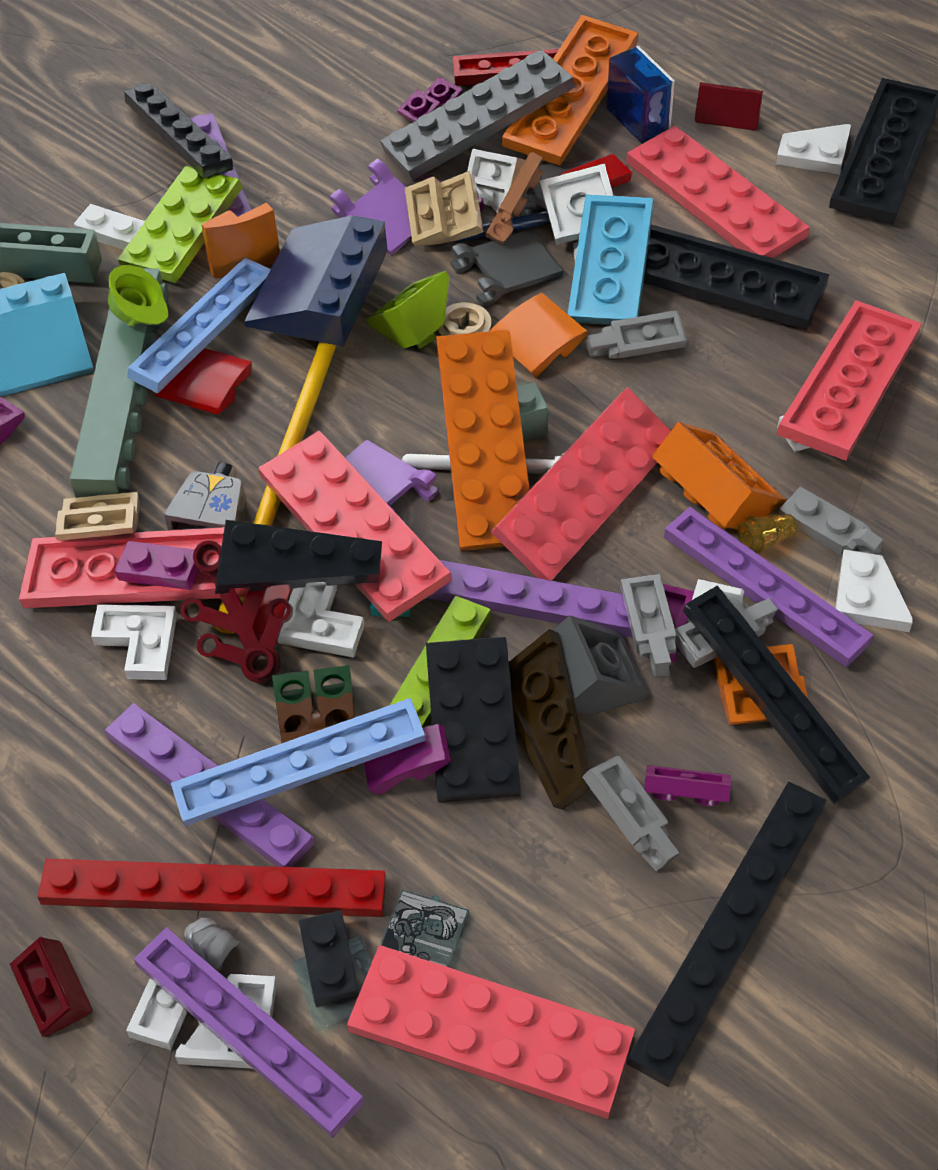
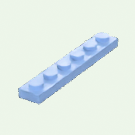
[128,257,271,393]
[171,698,426,826]

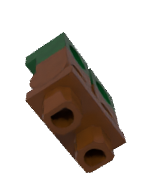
[272,665,355,773]

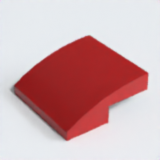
[155,348,252,415]

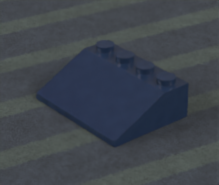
[244,215,388,347]

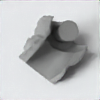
[183,918,240,972]

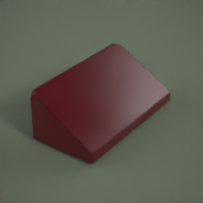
[695,82,763,131]
[9,937,93,1037]

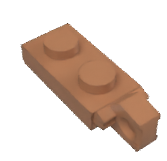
[486,152,544,245]

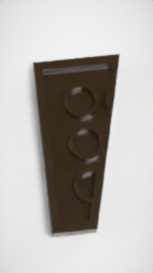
[509,629,590,810]

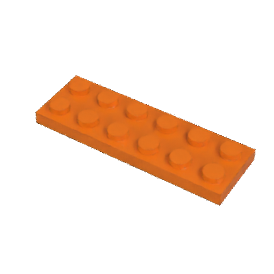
[502,15,638,166]
[436,329,529,551]

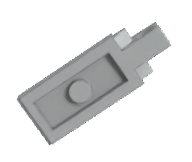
[586,310,687,359]
[778,486,884,556]
[620,574,677,678]
[675,598,778,668]
[582,756,679,871]

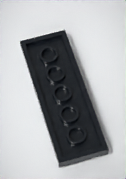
[829,78,938,224]
[643,224,830,330]

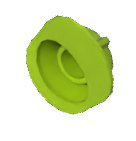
[108,265,168,326]

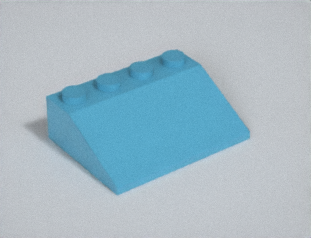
[0,273,95,397]

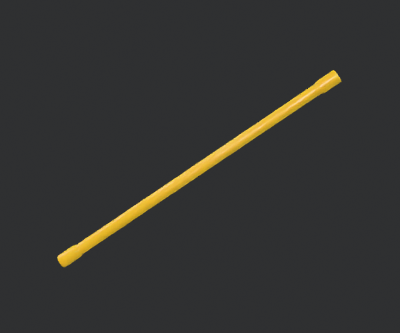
[214,342,337,634]

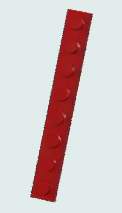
[37,858,386,917]

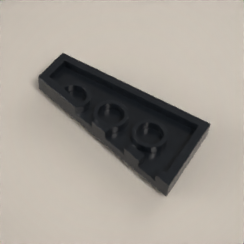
[215,520,382,594]

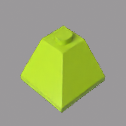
[365,270,449,349]

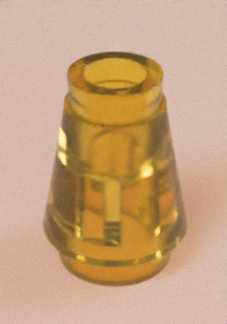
[737,514,797,553]

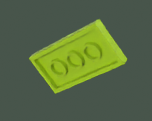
[117,166,243,283]

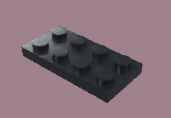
[426,637,521,802]

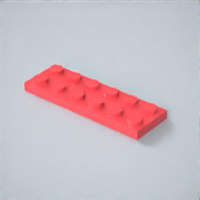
[626,126,810,258]
[777,300,922,461]
[491,387,671,581]
[258,430,452,623]
[19,527,249,608]
[347,945,635,1119]

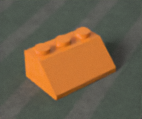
[652,422,787,531]

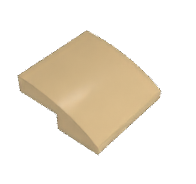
[405,171,483,246]
[55,492,140,541]

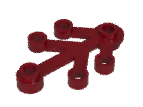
[180,540,293,683]

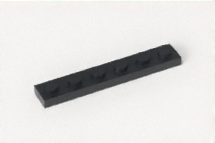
[124,83,233,178]
[683,585,870,804]

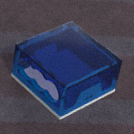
[607,46,675,144]

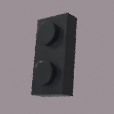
[298,910,359,1008]

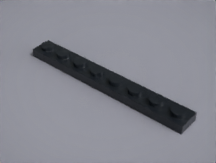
[627,781,827,1087]

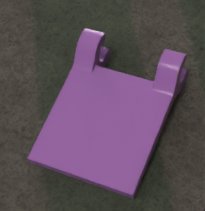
[329,158,412,256]
[345,440,440,513]

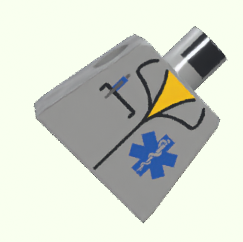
[164,462,246,531]

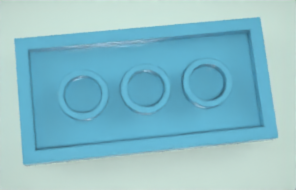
[568,194,654,325]

